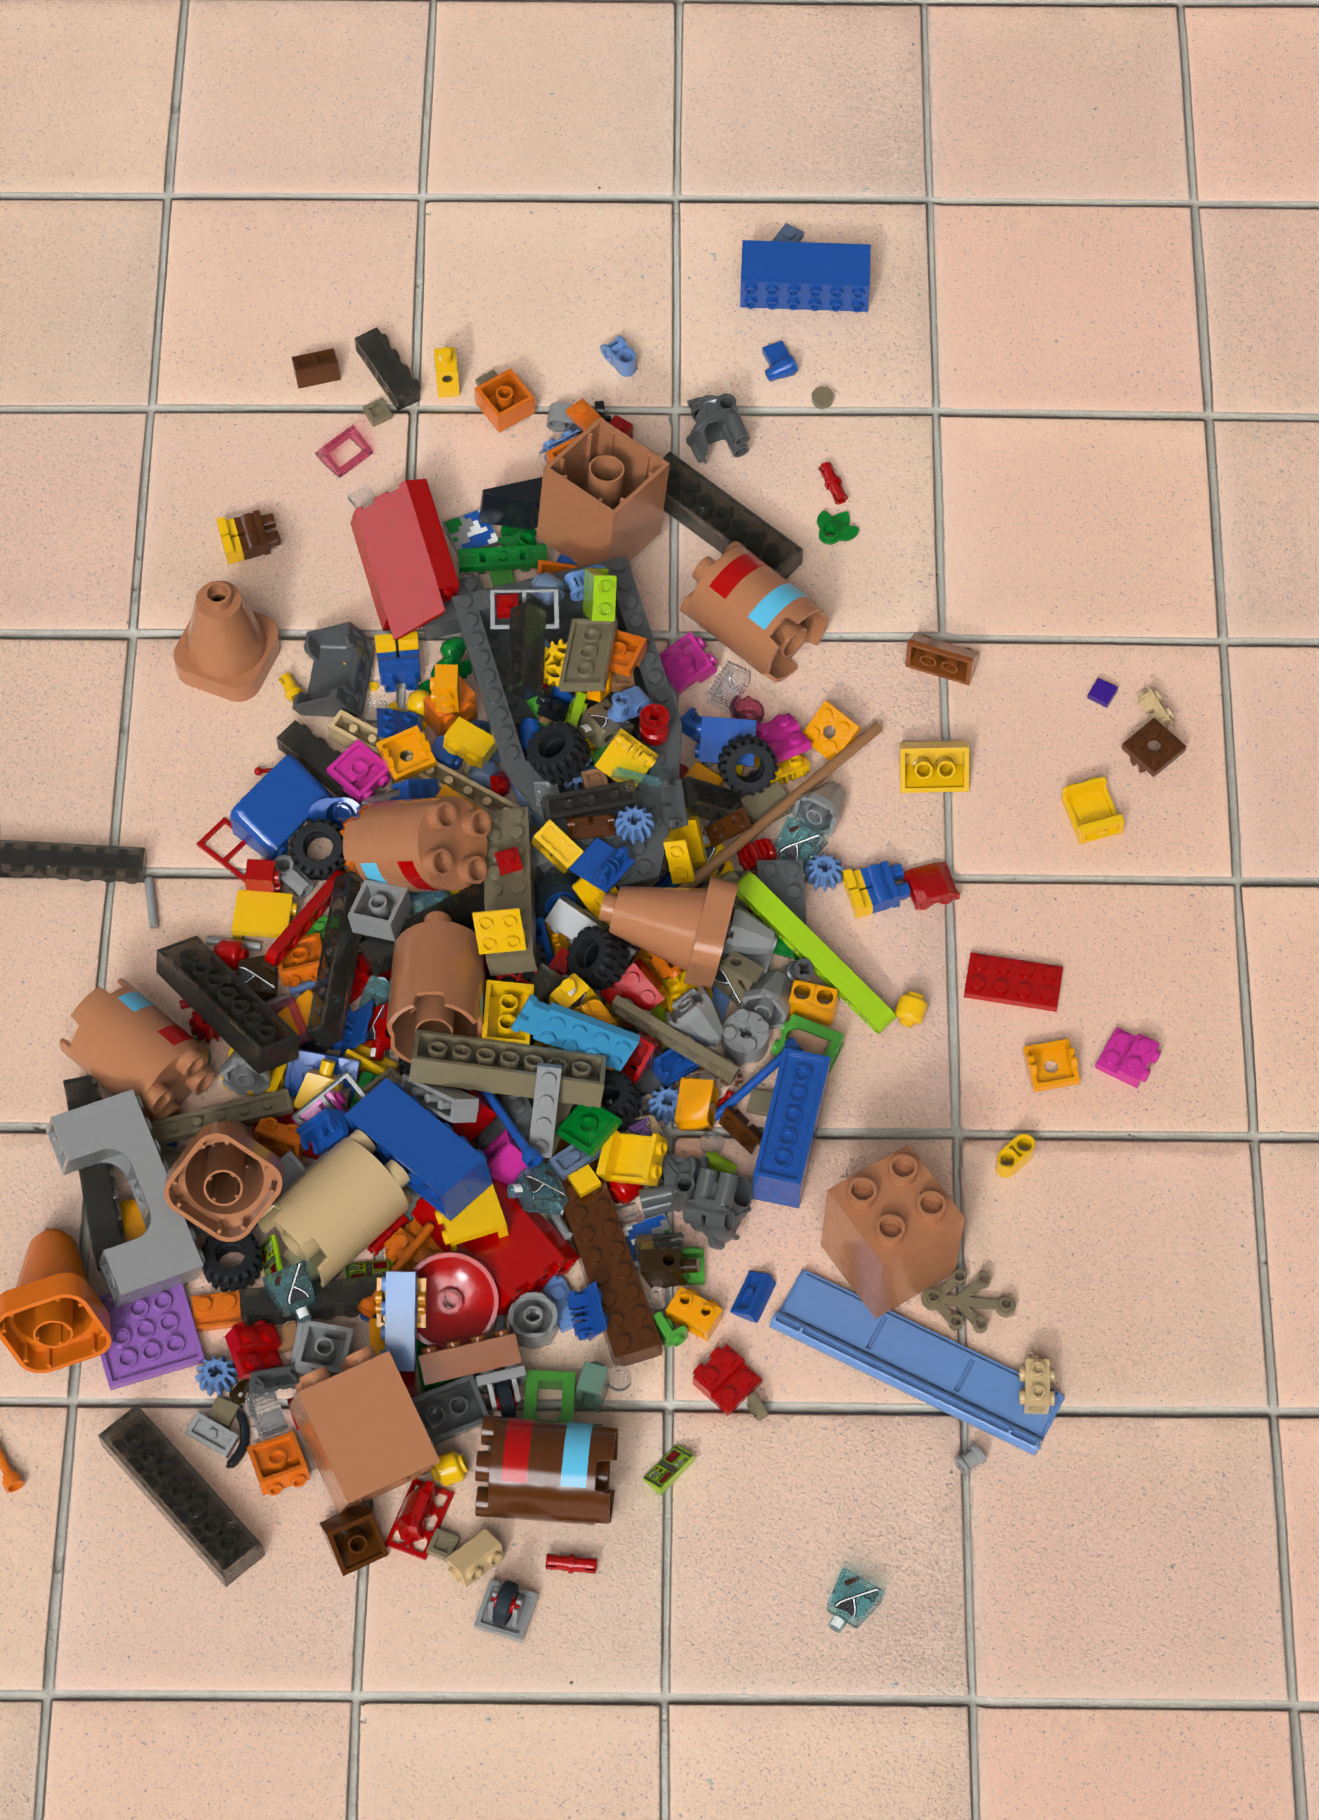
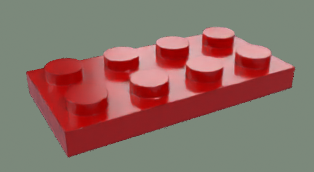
[964,952,1063,1012]

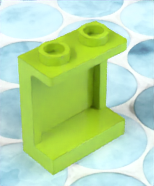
[583,568,617,621]

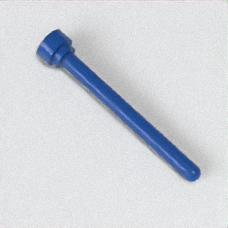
[715,1037,804,1121]
[481,1091,543,1168]

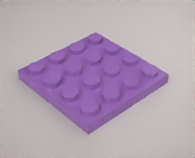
[98,1284,204,1391]

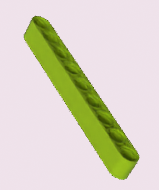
[736,872,896,1034]

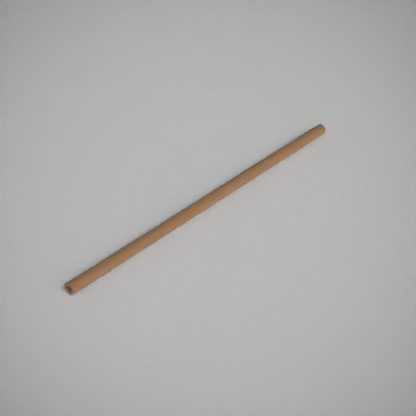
[677,722,882,888]

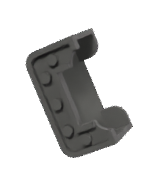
[292,622,374,717]

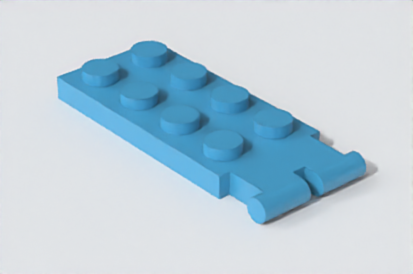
[511,995,640,1071]

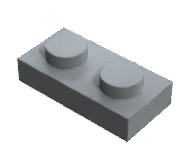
[185,1412,240,1458]

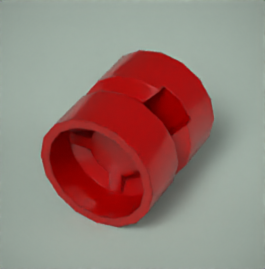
[640,704,670,746]

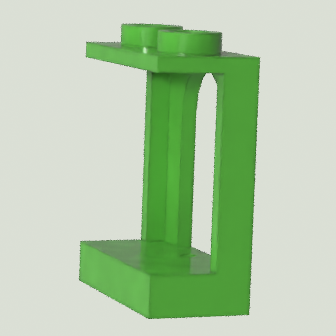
[771,1014,845,1074]
[523,1370,576,1422]

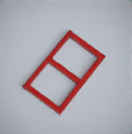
[196,817,269,883]

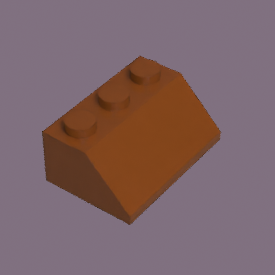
[905,633,979,685]

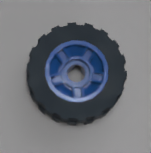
[534,873,584,920]

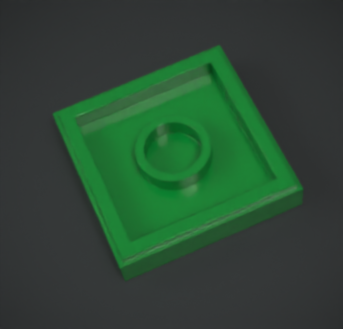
[555,1105,623,1158]

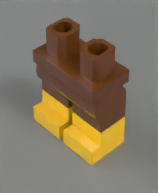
[216,510,281,565]

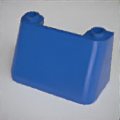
[230,754,334,861]

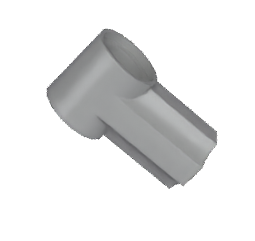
[274,855,315,899]

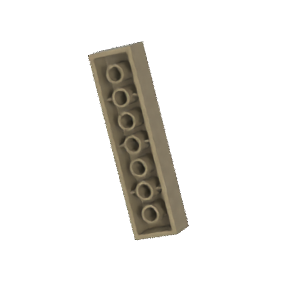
[484,806,537,976]
[409,1029,607,1108]

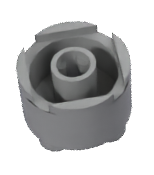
[722,1009,769,1065]
[508,1292,558,1349]

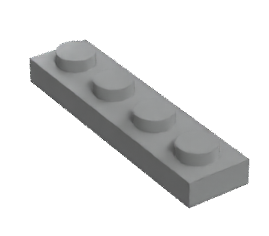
[529,1063,562,1158]

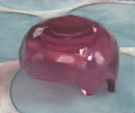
[730,695,765,724]

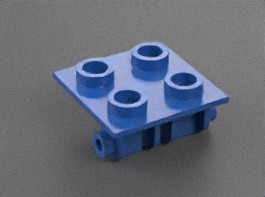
[377,708,422,738]
[569,838,635,893]
[331,1000,374,1056]
[567,1282,608,1341]

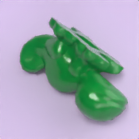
[419,637,472,694]

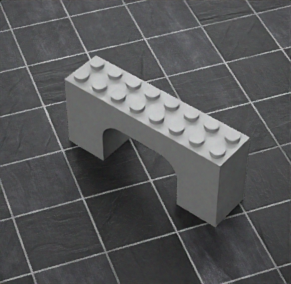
[46,1089,205,1308]

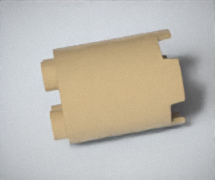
[258,1129,413,1287]

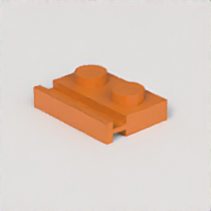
[191,1290,243,1332]

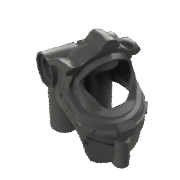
[686,393,750,464]
[638,1153,710,1218]
[683,1167,753,1250]

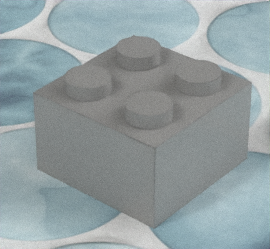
[347,879,412,941]
[295,1320,356,1377]

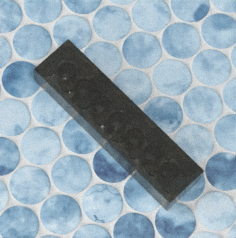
[662,452,803,579]
[156,936,300,1074]
[63,1075,126,1271]
[98,1405,265,1587]

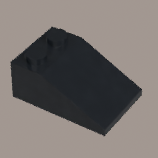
[479,477,543,530]

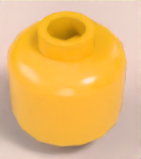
[894,991,928,1028]
[431,1450,469,1487]

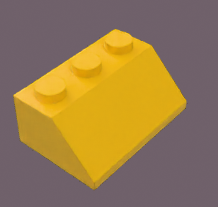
[899,741,969,793]
[481,980,534,1045]

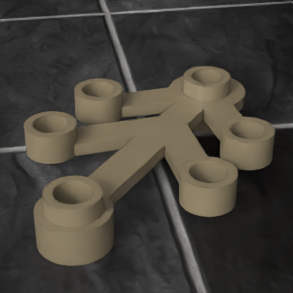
[921,1269,1016,1333]

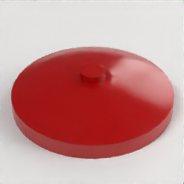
[412,1252,499,1349]

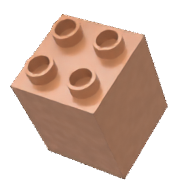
[537,418,670,566]
[821,1144,965,1319]
[289,1346,440,1514]

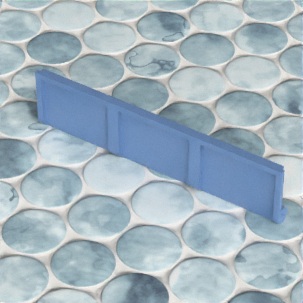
[770,1270,1065,1456]

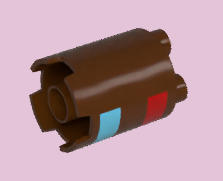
[475,1415,618,1525]

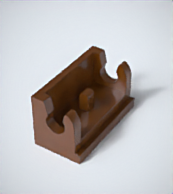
[291,348,340,389]

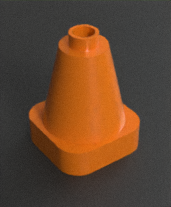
[0,1228,111,1373]

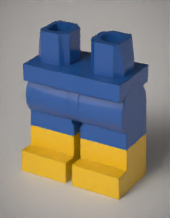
[374,631,421,693]
[842,861,910,919]

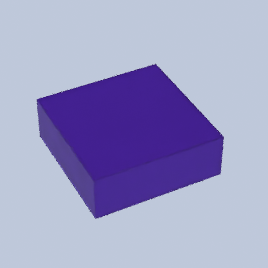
[1087,678,1118,708]

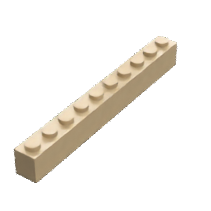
[328,709,534,827]

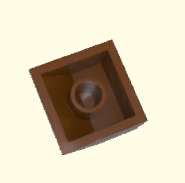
[319,1502,389,1576]

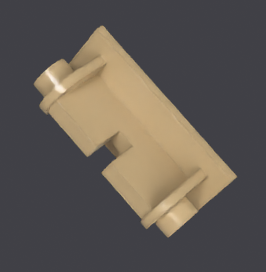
[1138,685,1176,728]

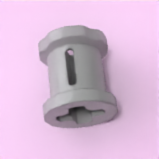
[953,1444,986,1476]

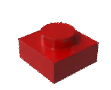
[495,593,520,619]
[490,771,511,797]
[494,846,523,876]

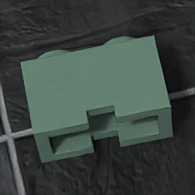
[576,1361,609,1413]

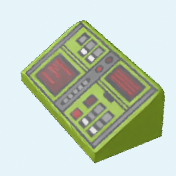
[260,1235,286,1291]
[345,1260,393,1288]
[643,1445,695,1496]

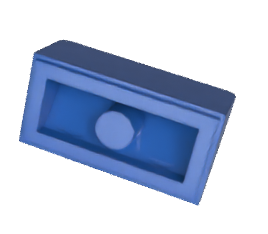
[730,1271,776,1323]

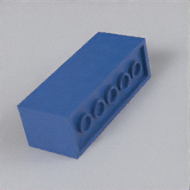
[740,240,871,312]
[752,1048,831,1209]
[344,1078,493,1221]

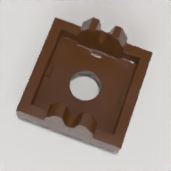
[1121,718,1187,777]

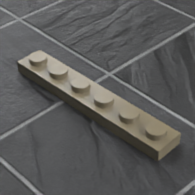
[609,995,739,1084]
[150,1089,294,1145]

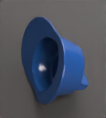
[308,797,361,830]

